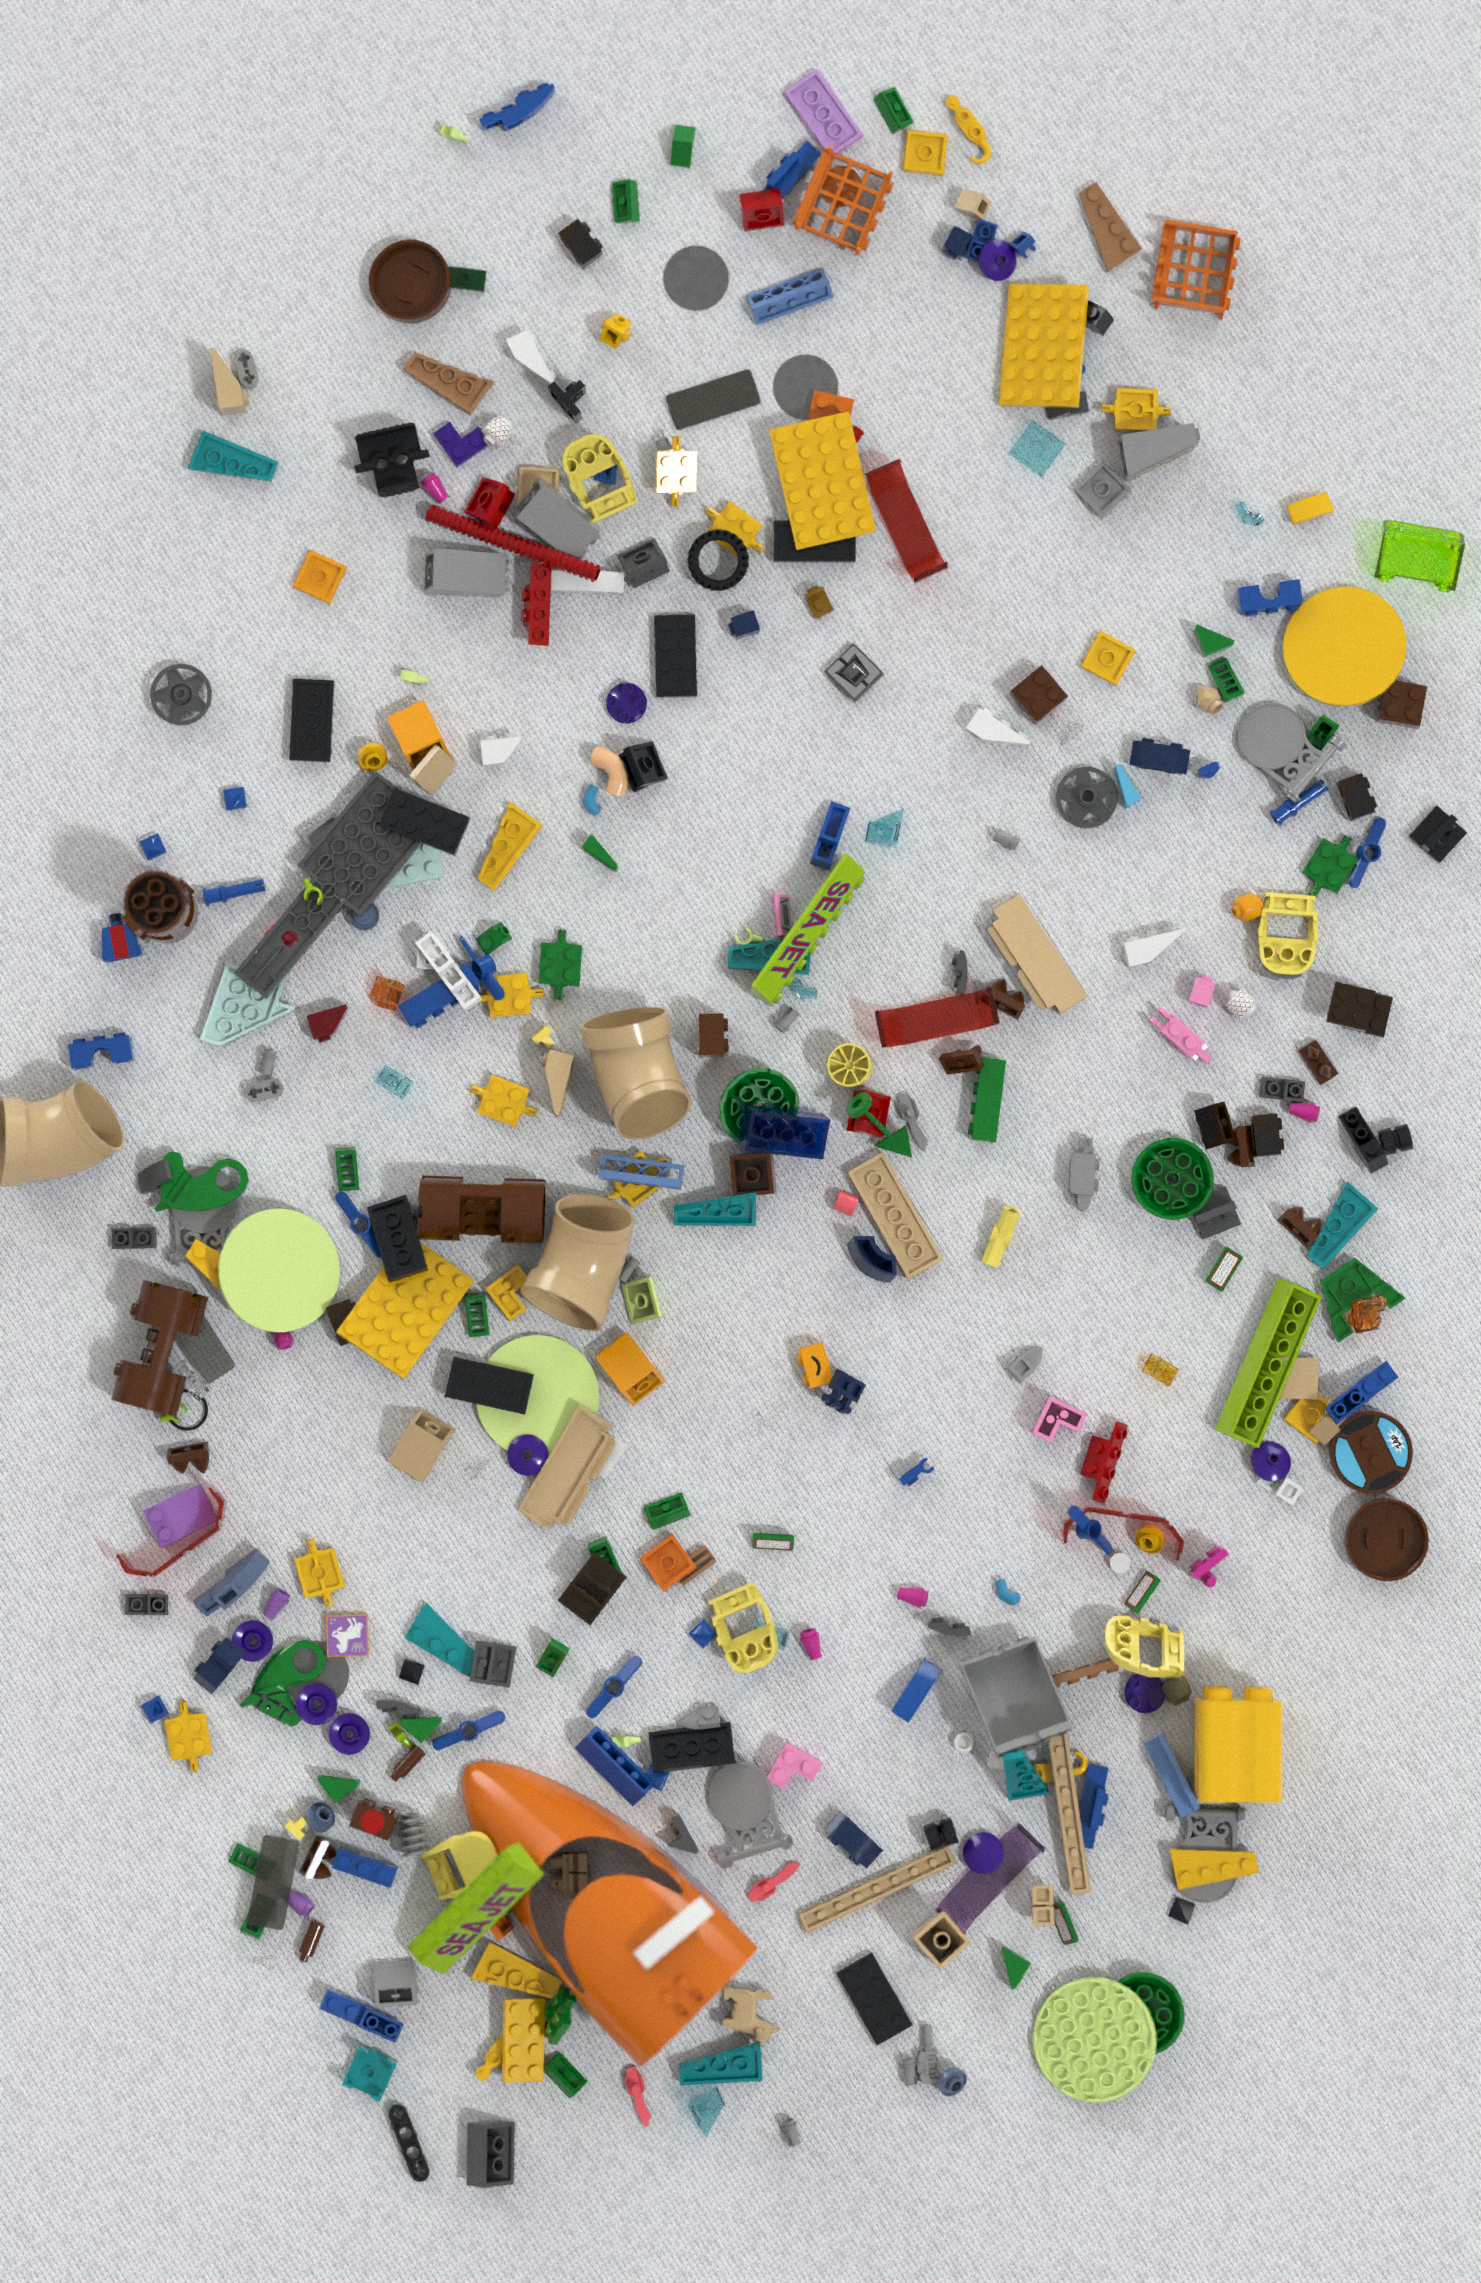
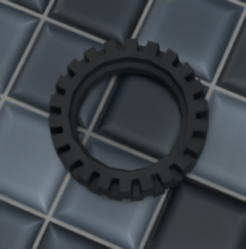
[687,529,749,591]

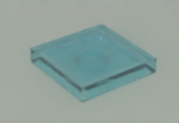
[1009,420,1066,477]

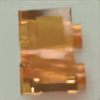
[369,976,405,1011]
[1348,1296,1387,1334]

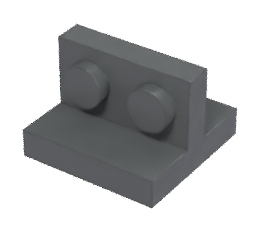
[617,538,670,589]
[1193,1186,1241,1240]

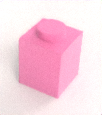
[1187,975,1216,1008]

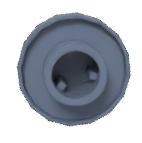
[349,903,380,931]
[305,1802,335,1833]
[937,2067,967,2096]

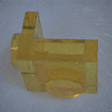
[1142,1354,1179,1387]

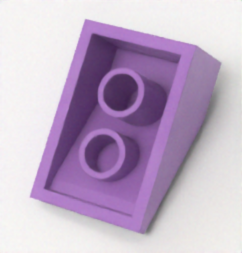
[143,1484,219,1548]

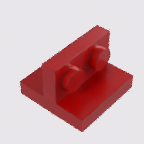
[739,188,785,231]
[463,477,516,529]
[847,1090,891,1137]

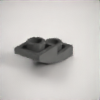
[951,950,968,995]
[1259,1077,1305,1102]
[137,1159,172,1195]
[112,1228,157,1249]
[125,1594,168,1615]
[927,1617,971,1635]
[376,1699,420,1718]

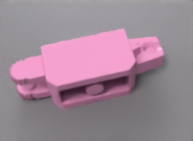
[1149,1007,1213,1064]

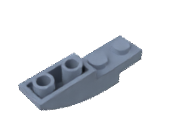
[193,1548,270,1617]

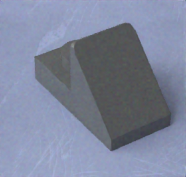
[1046,391,1089,420]
[667,1814,699,1854]

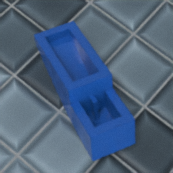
[810,801,850,870]
[891,1658,942,1723]

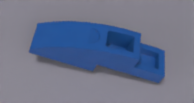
[479,83,555,131]
[1325,1361,1399,1425]
[319,1989,404,2043]

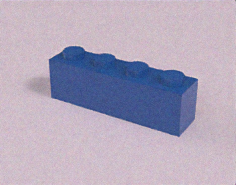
[398,963,481,1029]
[575,1726,655,1806]

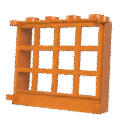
[792,145,894,256]
[1151,219,1241,320]

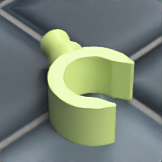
[439,123,468,143]
[400,670,429,684]
[734,927,763,945]
[612,1736,641,1747]

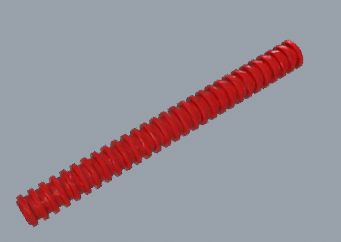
[426,505,600,582]

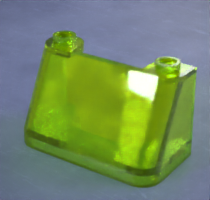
[1374,520,1465,592]

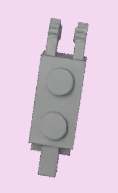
[1068,1138,1100,1211]

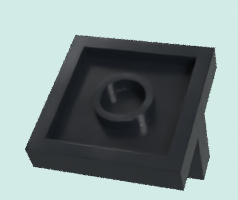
[548,380,587,423]
[618,741,668,793]
[1409,806,1467,863]

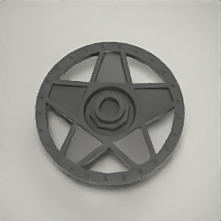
[150,664,212,725]
[1056,767,1118,828]

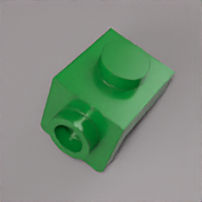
[475,922,512,954]

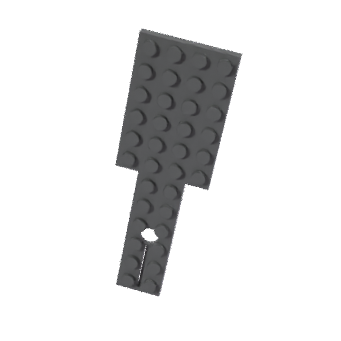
[234,771,422,999]

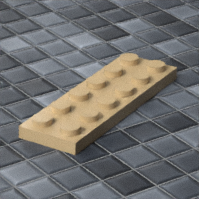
[847,1152,943,1279]

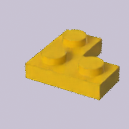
[486,1264,527,1322]

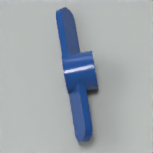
[1349,817,1386,888]
[459,936,505,1000]
[335,1191,381,1258]
[1067,1505,1113,1554]
[586,1655,642,1718]
[432,1711,506,1750]

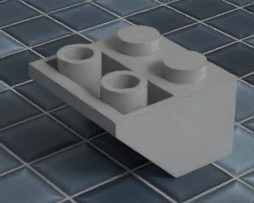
[374,1961,418,2008]

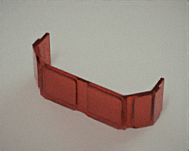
[865,459,948,584]
[875,987,1000,1048]
[116,1486,228,1577]
[1061,1506,1184,1561]

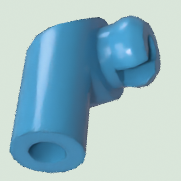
[583,784,601,815]
[995,1579,1021,1605]

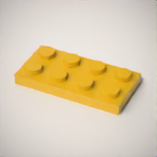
[502,1997,545,2083]

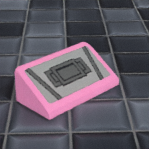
[773,894,792,937]

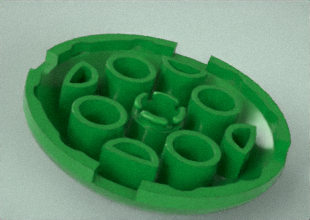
[719,1068,800,1148]
[1131,1138,1214,1220]
[1117,1972,1185,2054]

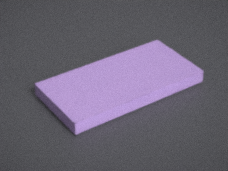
[783,69,864,154]

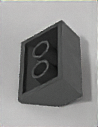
[466,2121,515,2188]

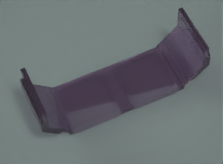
[935,1822,1046,1935]

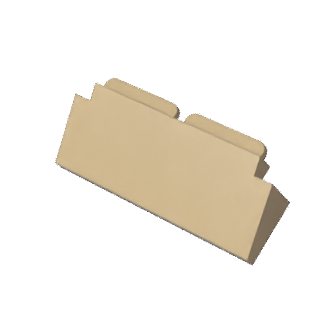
[989,894,1087,1015]
[517,1405,616,1529]

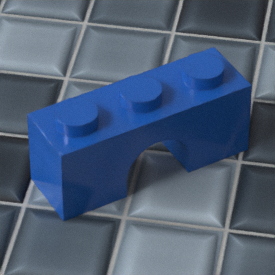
[1237,579,1303,617]
[68,1032,135,1070]
[332,1846,399,1888]

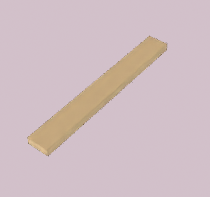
[1048,1732,1091,1895]
[798,1845,956,1933]

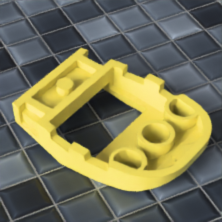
[562,434,638,523]
[1258,892,1319,975]
[708,1583,778,1673]
[1105,1616,1184,1678]
[420,1831,498,1900]

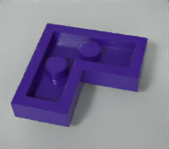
[433,422,489,467]

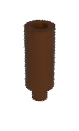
[390,1744,426,1782]
[299,1920,325,1963]

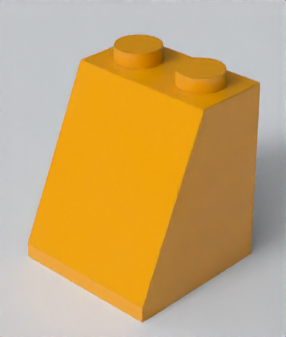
[387,700,451,771]
[595,1332,665,1406]

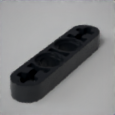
[389,2104,430,2182]

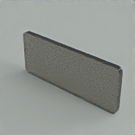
[666,369,760,430]
[175,1316,235,1385]
[247,1835,299,1930]

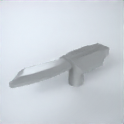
[898,1093,928,1151]

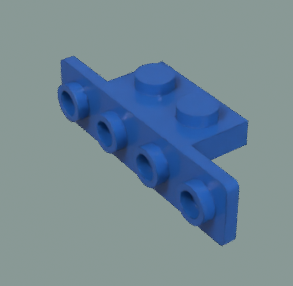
[762,141,821,199]
[1079,1764,1109,1849]

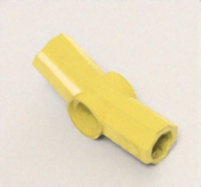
[981,1206,1021,1268]

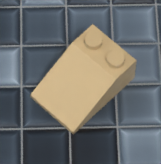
[210,348,250,416]
[542,1049,575,1117]

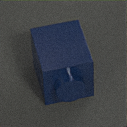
[942,225,972,260]
[728,610,760,639]

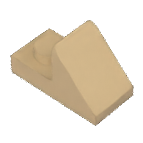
[1308,1410,1347,1445]

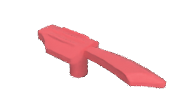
[747,1863,800,1902]
[625,2066,651,2127]

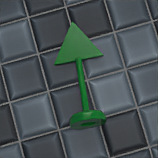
[846,1092,912,1158]

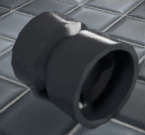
[1378,1124,1413,1156]
[923,1817,959,1851]

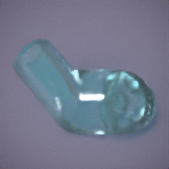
[1236,502,1264,526]
[790,978,817,999]

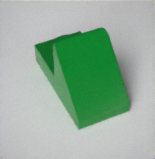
[536,1638,570,1677]

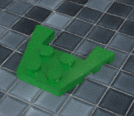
[1320,1258,1405,1343]

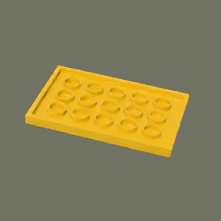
[999,284,1089,408]
[769,411,876,550]
[336,1243,475,1380]

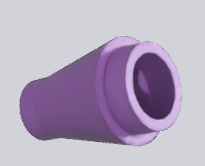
[263,1588,290,1620]
[283,1889,315,1918]

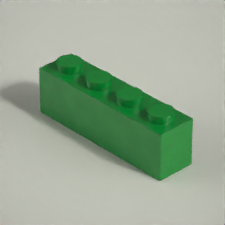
[968,1057,1006,1143]

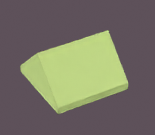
[621,1276,662,1325]

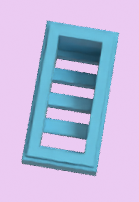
[1115,764,1141,808]

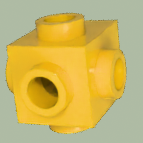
[599,313,632,349]

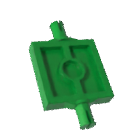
[1302,835,1358,898]
[538,930,582,1000]
[544,1987,577,2045]

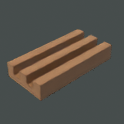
[680,1545,717,1586]

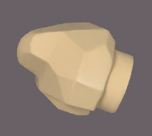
[1196,687,1223,715]

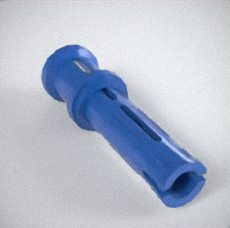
[1269,779,1329,826]
[202,879,266,907]

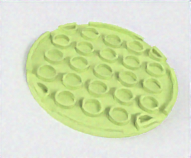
[217,1209,340,1332]
[476,1335,599,1458]
[1033,1977,1157,2103]

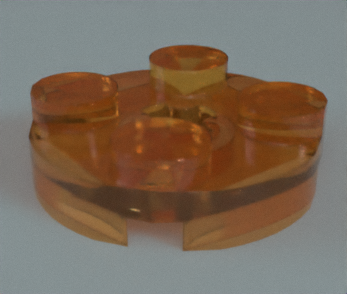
[822,165,862,208]

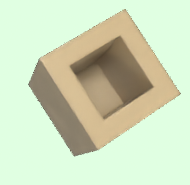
[955,189,991,220]

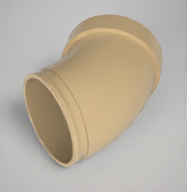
[581,1007,691,1139]
[0,1081,125,1187]
[520,1194,635,1331]

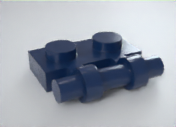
[821,1369,866,1414]

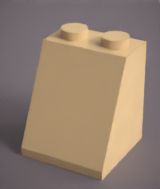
[388,1409,456,1483]
[910,1911,971,1970]

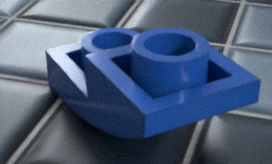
[965,219,998,263]

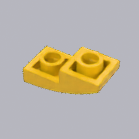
[1286,492,1334,525]

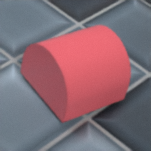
[833,1190,860,1217]

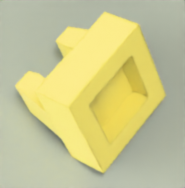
[530,1024,554,1048]
[284,1816,307,1840]

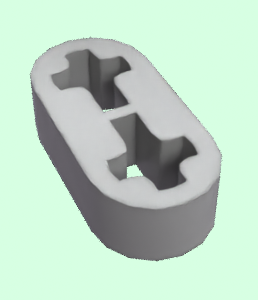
[235,350,259,389]
[244,1079,284,1102]

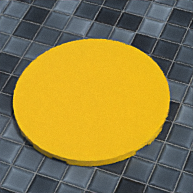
[1283,587,1407,707]

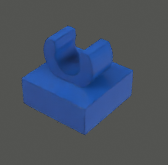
[1009,231,1036,258]

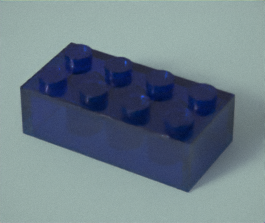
[738,1105,830,1159]

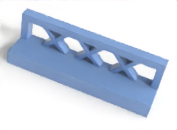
[746,268,833,325]
[598,1155,684,1190]
[1144,1733,1200,1818]

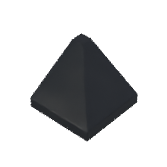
[399,1659,425,1685]
[1168,1897,1195,1925]

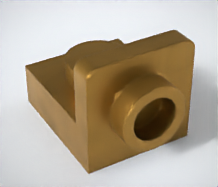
[805,585,834,619]

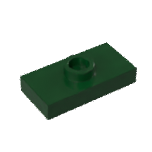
[449,267,487,292]

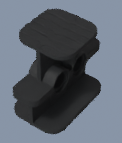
[354,422,430,497]

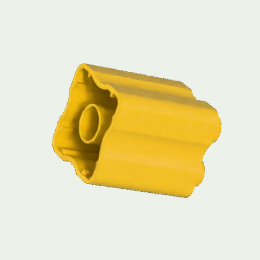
[1194,1686,1282,1803]

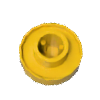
[357,743,388,772]
[1135,1524,1166,1554]

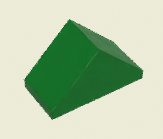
[670,125,696,168]
[1194,625,1235,658]
[1306,714,1339,751]
[400,1717,442,1743]
[318,1775,360,1803]
[1001,1946,1031,1989]

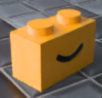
[796,1342,833,1389]

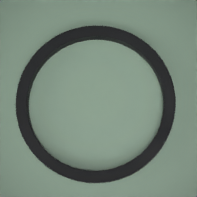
[170,1389,208,1431]

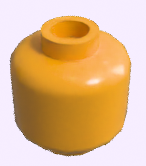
[1231,893,1264,922]

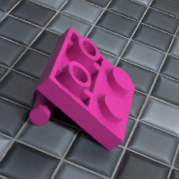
[1189,1546,1229,1587]

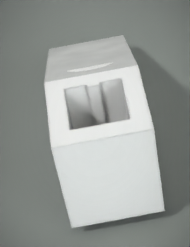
[506,329,557,385]
[965,708,1030,747]
[1123,926,1185,968]

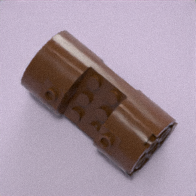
[121,871,198,943]
[418,1175,546,1244]
[111,1280,208,1417]

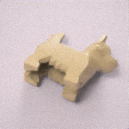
[723,1987,780,2047]

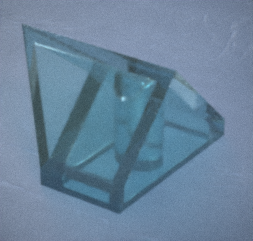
[865,808,904,848]
[688,2087,726,2138]

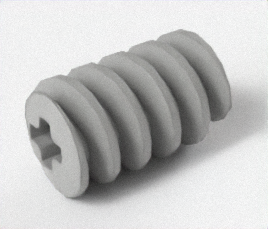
[398,1813,427,1856]

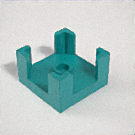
[342,2044,398,2102]

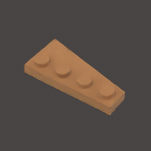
[1079,182,1142,273]
[403,352,494,416]
[1051,1658,1120,1688]

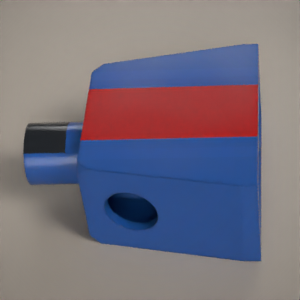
[102,913,144,963]

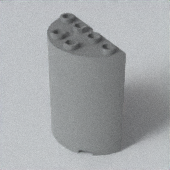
[959,1636,1073,1758]

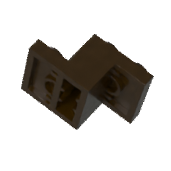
[1326,982,1393,1038]
[557,1552,627,1625]

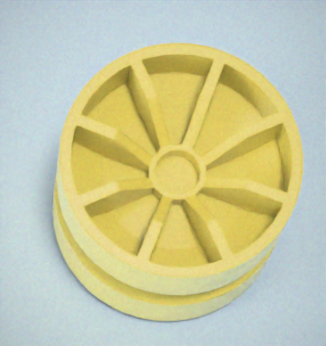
[827,1043,873,1089]

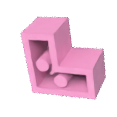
[1031,1396,1087,1442]
[767,1742,822,1789]

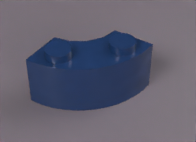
[1129,738,1190,775]
[847,1236,897,1283]
[193,1637,245,1694]
[824,1811,883,1869]

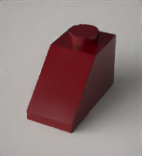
[307,1004,349,1043]

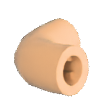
[591,746,629,797]

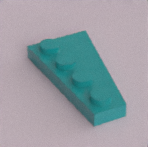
[187,431,279,482]
[727,939,811,975]
[1307,1181,1378,1270]
[674,1192,756,1226]
[405,1602,474,1677]
[1003,1750,1049,1801]
[679,2042,763,2086]

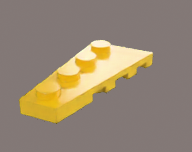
[477,801,543,892]
[185,1239,221,1291]
[1169,1848,1259,1890]
[470,1942,563,1999]

